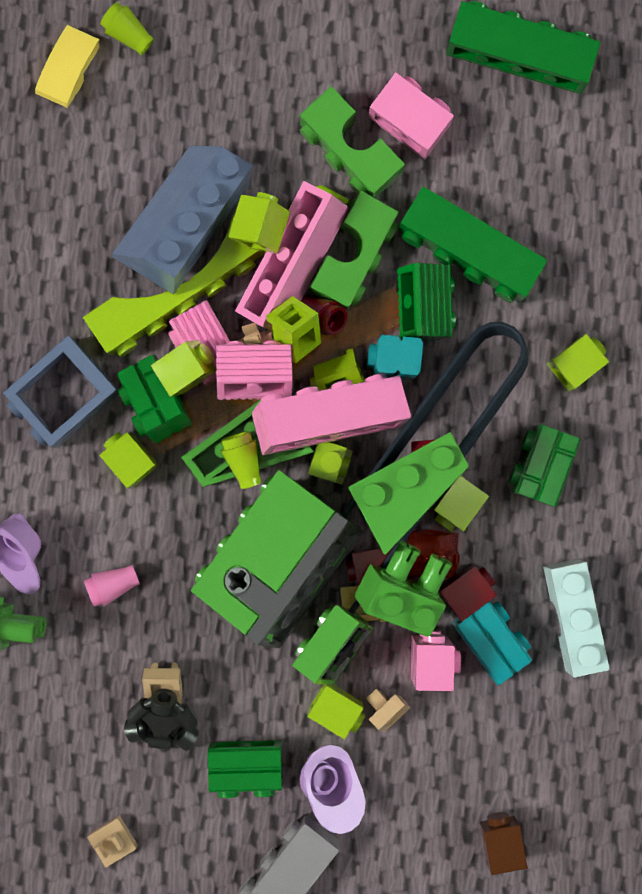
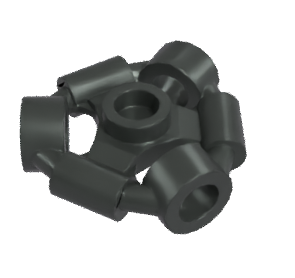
[124,689,199,751]

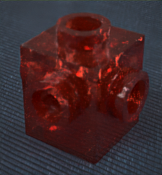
[408,529,460,579]

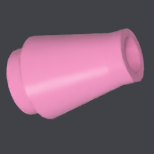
[84,565,140,607]

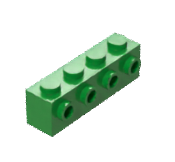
[446,1,600,95]
[398,186,548,303]

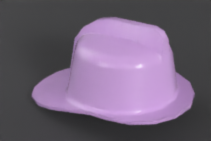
[0,513,41,594]
[300,745,366,834]

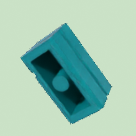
[367,335,423,381]
[451,601,532,686]

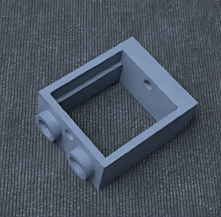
[3,335,119,448]

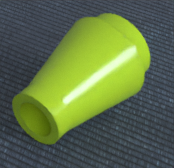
[100,2,155,56]
[220,431,262,489]

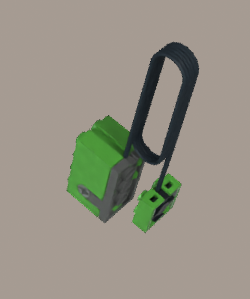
[191,322,529,685]

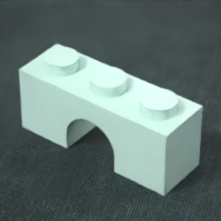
[543,559,610,677]

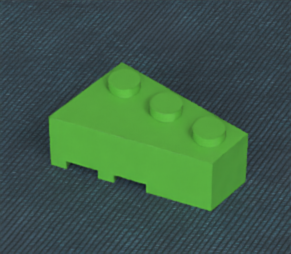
[181,400,314,487]
[348,432,469,555]

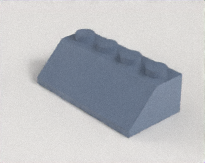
[112,146,253,295]

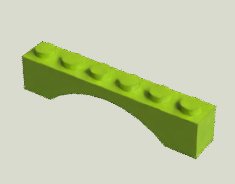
[83,215,266,357]

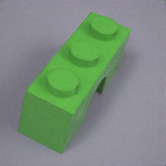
[300,86,405,198]
[307,191,398,309]

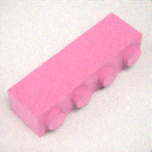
[235,181,350,331]
[252,374,412,455]

